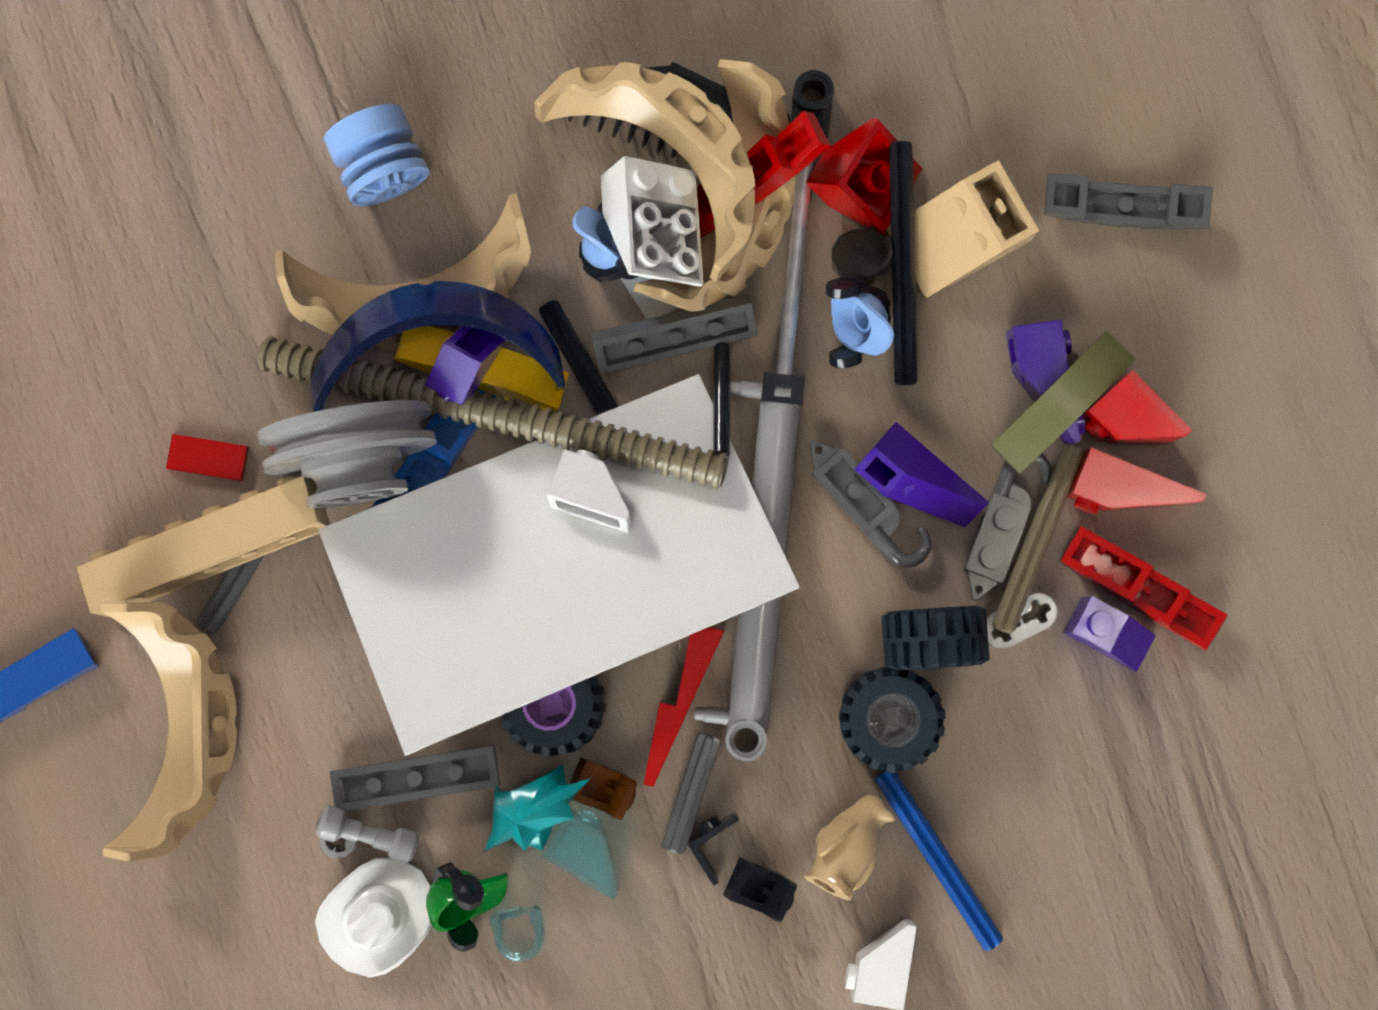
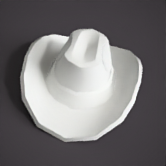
[315,858,432,978]

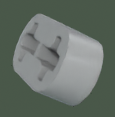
[987,593,1057,649]

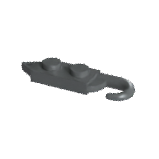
[809,441,931,568]
[963,454,1051,601]

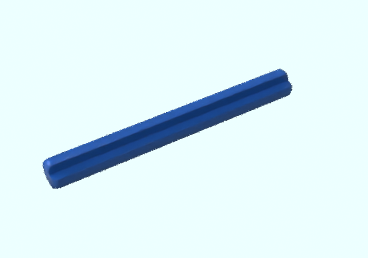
[875,770,1003,951]

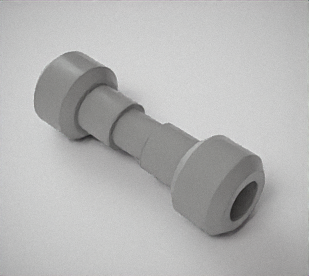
[315,805,419,864]

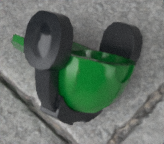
[426,862,509,952]

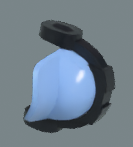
[572,202,639,282]
[826,277,894,368]

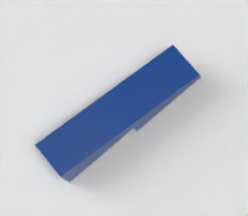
[371,388,496,508]
[0,628,99,723]

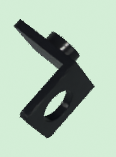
[688,812,739,886]

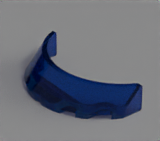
[312,281,565,412]

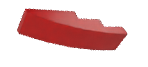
[697,111,831,238]
[1060,526,1228,652]

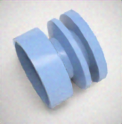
[323,104,430,207]

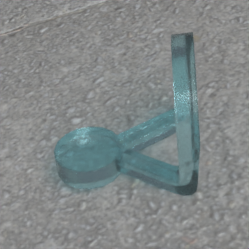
[490,906,544,962]

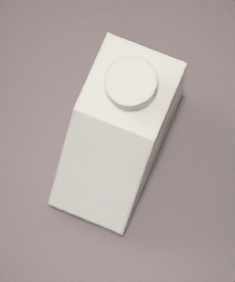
[547,449,631,533]
[845,919,917,1010]

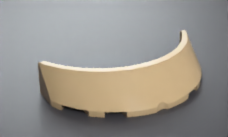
[633,59,796,312]
[534,62,755,283]
[274,193,531,351]
[100,602,237,861]

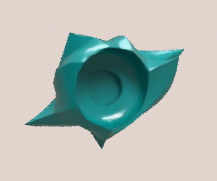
[483,764,590,853]

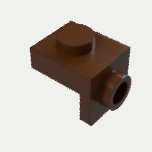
[569,757,637,820]

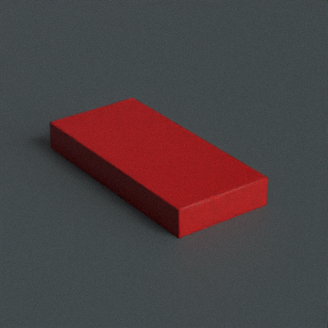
[166,434,249,482]

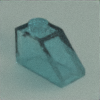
[542,808,620,900]

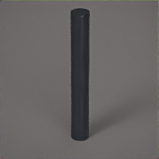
[713,342,730,457]

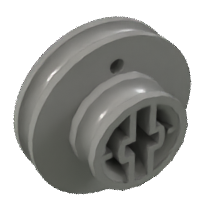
[257,400,437,509]

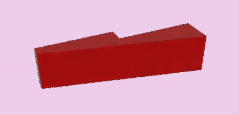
[643,627,725,787]

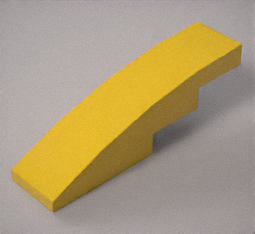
[394,321,569,412]

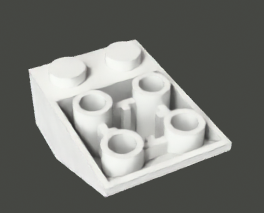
[600,156,704,287]

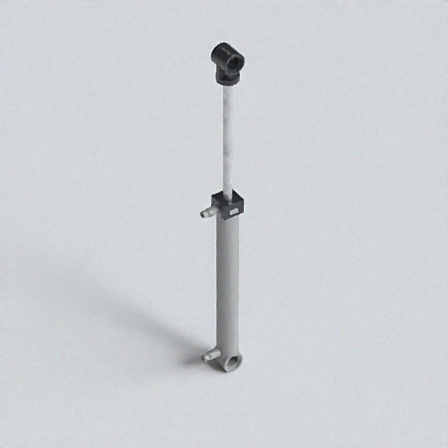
[694,70,834,761]

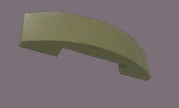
[990,330,1135,474]

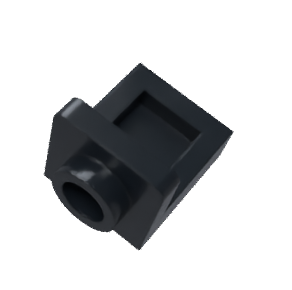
[723,857,797,922]

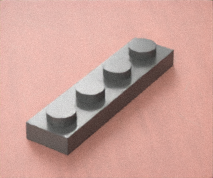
[590,294,758,374]
[330,744,501,811]

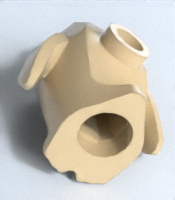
[804,795,895,901]

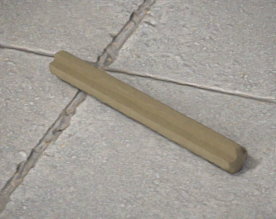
[992,443,1084,634]

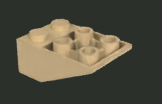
[886,160,1039,299]

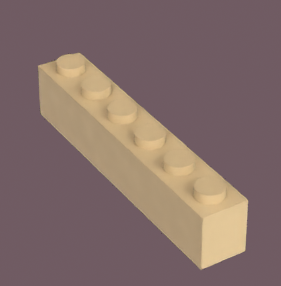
[77,475,330,617]

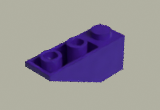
[1006,320,1085,445]
[854,422,989,527]

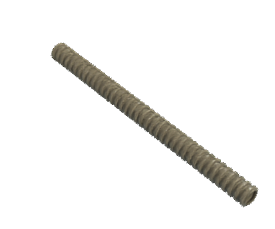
[257,336,728,490]

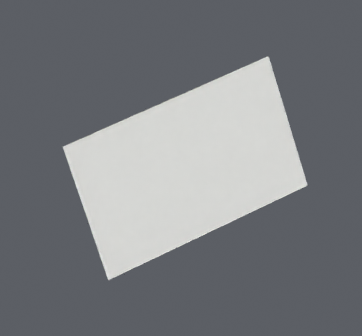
[318,374,800,756]

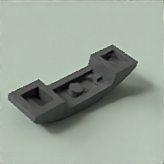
[1044,173,1213,230]

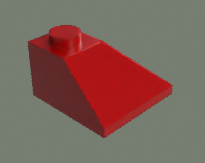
[806,118,923,234]
[1083,370,1192,445]

